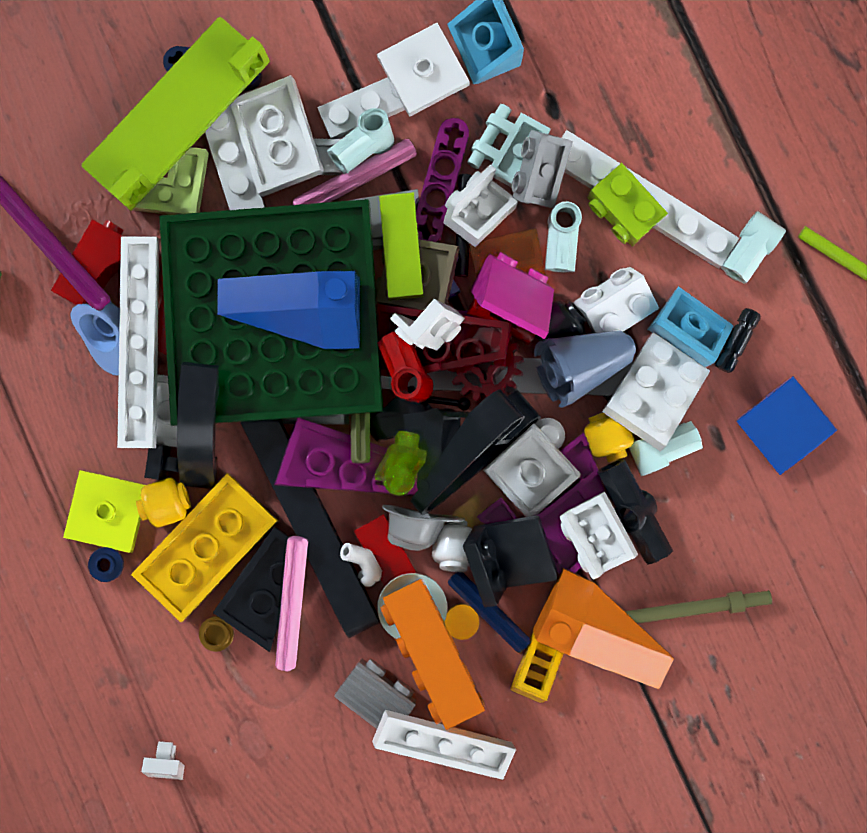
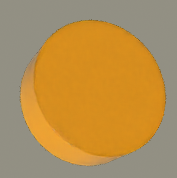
[445,604,479,640]

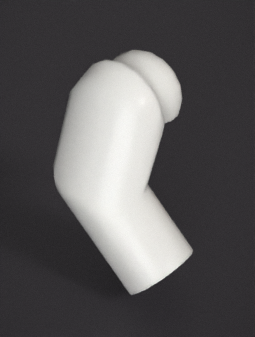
[340,543,382,587]

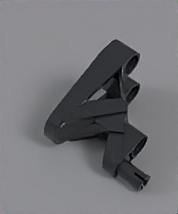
[370,385,541,515]

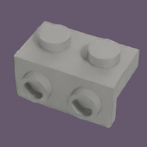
[512,130,573,208]

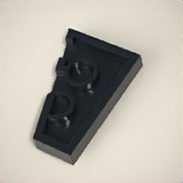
[213,526,290,652]

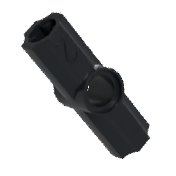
[597,458,673,565]

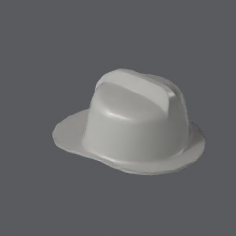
[382,505,465,551]

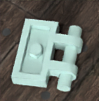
[467,104,551,188]

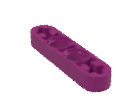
[416,118,469,243]

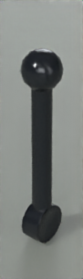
[426,396,471,411]

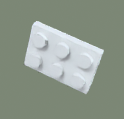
[230,75,324,197]
[602,332,710,452]

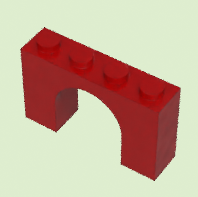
[51,219,167,356]

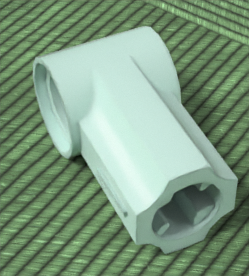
[327,108,395,174]
[545,201,582,273]
[721,211,786,284]
[629,421,703,476]

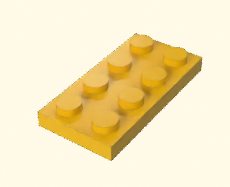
[131,473,279,622]

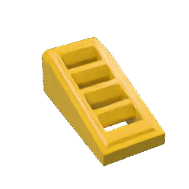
[510,632,564,703]

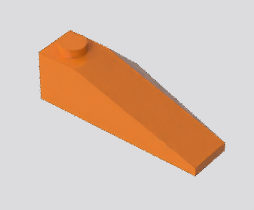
[533,568,674,689]

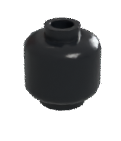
[535,300,586,342]

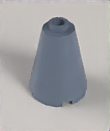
[534,330,636,408]

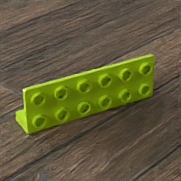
[81,17,270,211]

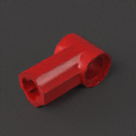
[377,332,434,403]

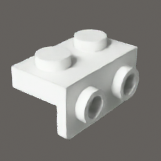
[443,165,518,247]
[574,267,659,333]
[390,299,465,350]
[560,492,638,579]

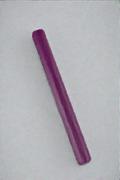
[0,175,110,311]

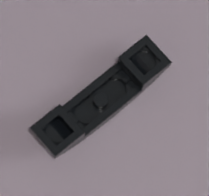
[177,362,219,489]

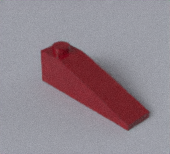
[377,304,512,377]

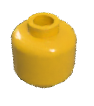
[584,413,635,462]
[136,478,191,528]

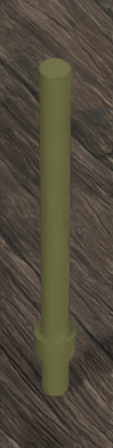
[625,590,772,624]

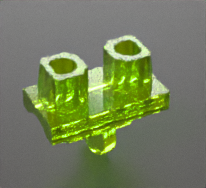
[375,431,427,495]

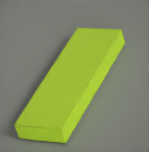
[379,192,424,300]

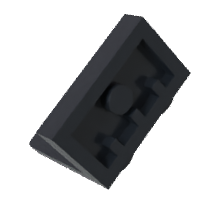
[463,516,559,607]

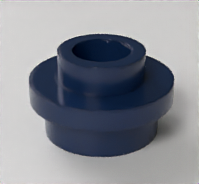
[88,547,124,582]

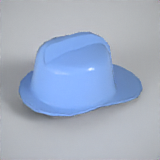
[70,300,120,375]

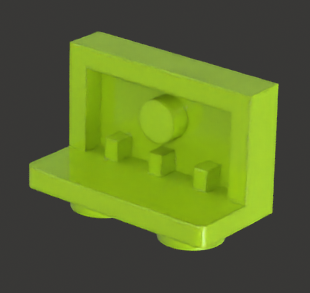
[587,163,668,247]

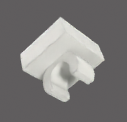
[141,741,185,780]

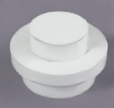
[535,418,565,449]

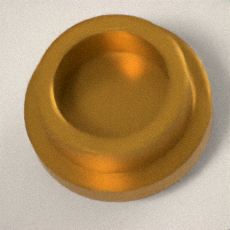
[199,616,234,652]

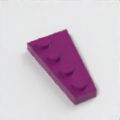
[274,418,420,496]

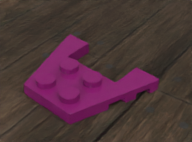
[477,433,609,573]

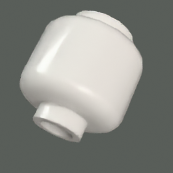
[432,520,472,572]

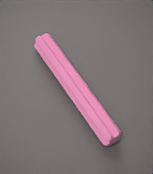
[293,139,417,205]
[275,536,308,672]

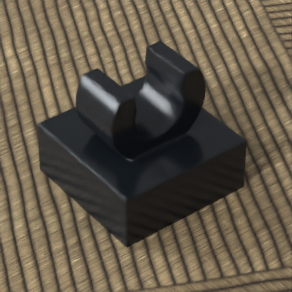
[144,444,179,480]

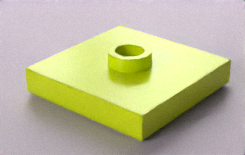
[63,470,145,553]

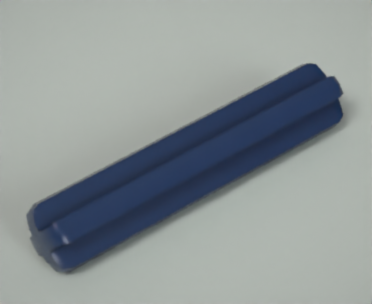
[448,572,531,653]

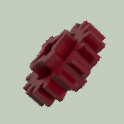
[448,336,524,402]

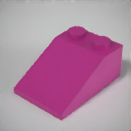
[470,252,554,339]

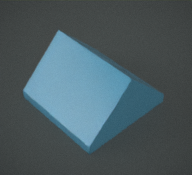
[447,0,524,84]
[647,286,734,367]

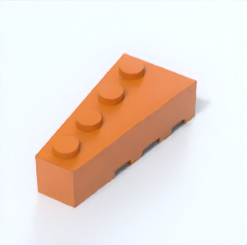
[380,578,485,730]

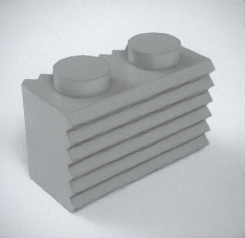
[334,659,416,729]

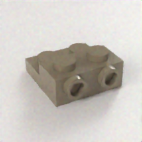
[375,239,460,310]

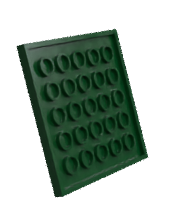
[159,199,383,426]

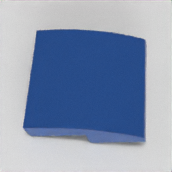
[736,376,837,475]

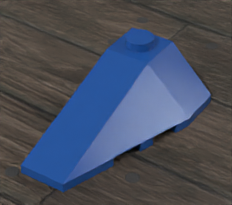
[217,271,360,349]

